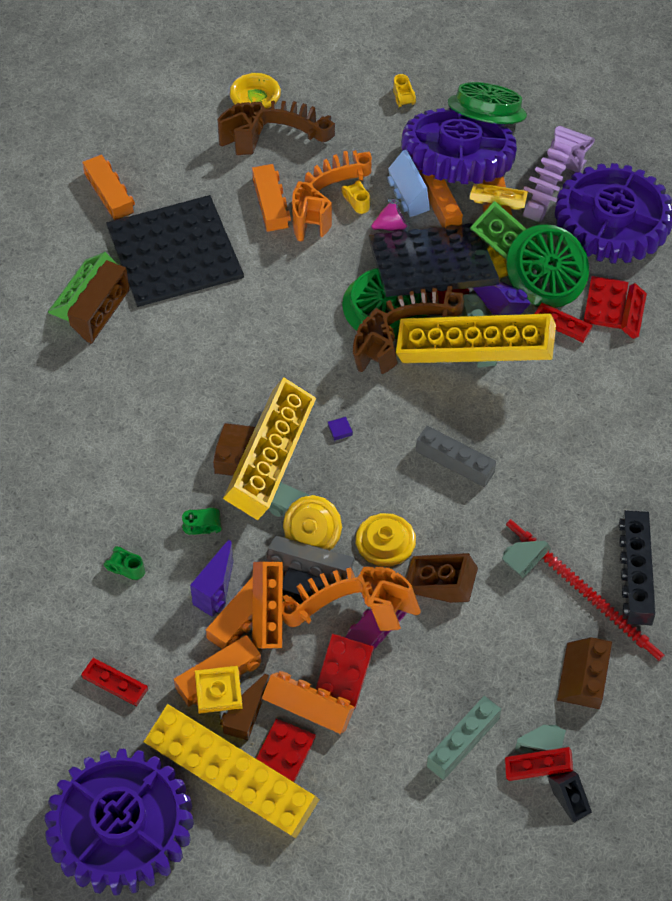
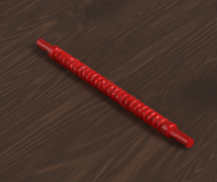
[506,519,665,661]

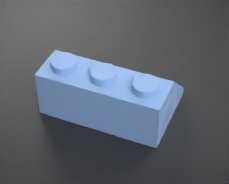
[387,150,430,217]

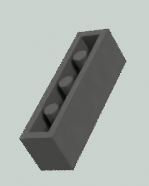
[416,426,496,487]
[266,535,354,584]

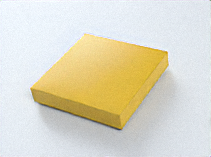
[195,666,243,714]

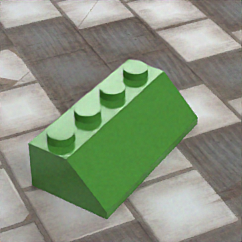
[470,201,541,271]
[48,252,117,321]

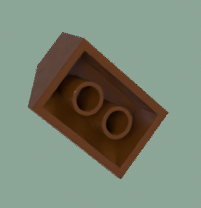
[557,637,612,710]

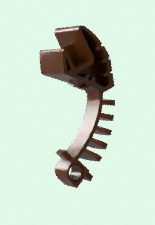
[217,101,335,155]
[353,286,464,374]

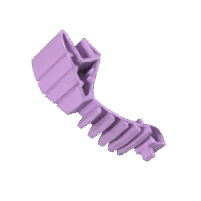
[522,126,595,222]

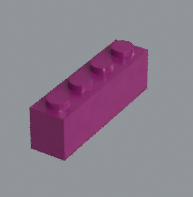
[345,608,407,651]

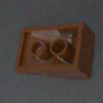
[213,423,255,476]
[406,553,478,603]

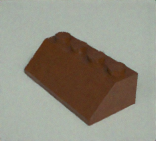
[67,260,130,344]

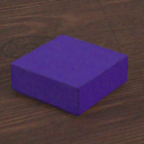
[328,417,353,441]

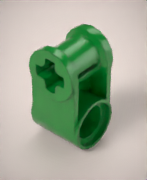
[182,508,222,535]
[104,546,145,580]

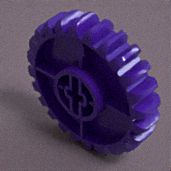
[401,108,517,184]
[554,163,672,264]
[44,749,194,895]

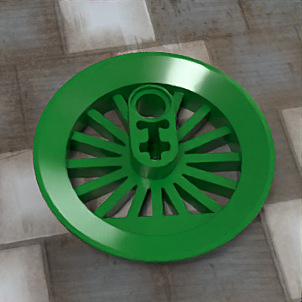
[447,82,527,124]
[506,225,589,308]
[342,268,428,339]

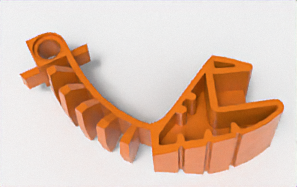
[292,150,372,241]
[282,567,421,631]

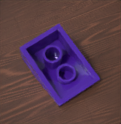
[473,281,531,316]
[190,540,234,617]

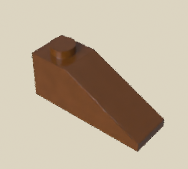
[220,674,269,741]

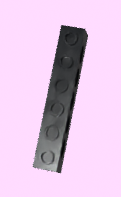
[619,510,656,626]

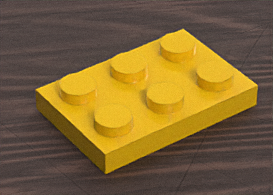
[470,183,528,210]

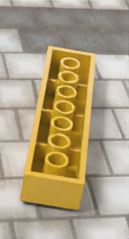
[396,314,556,363]
[223,377,316,520]
[143,704,320,839]

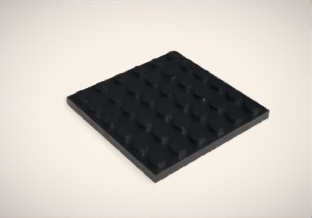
[106,195,244,307]
[369,223,499,297]

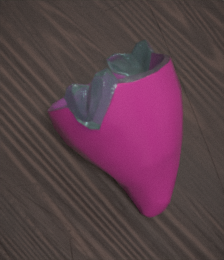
[371,199,410,231]

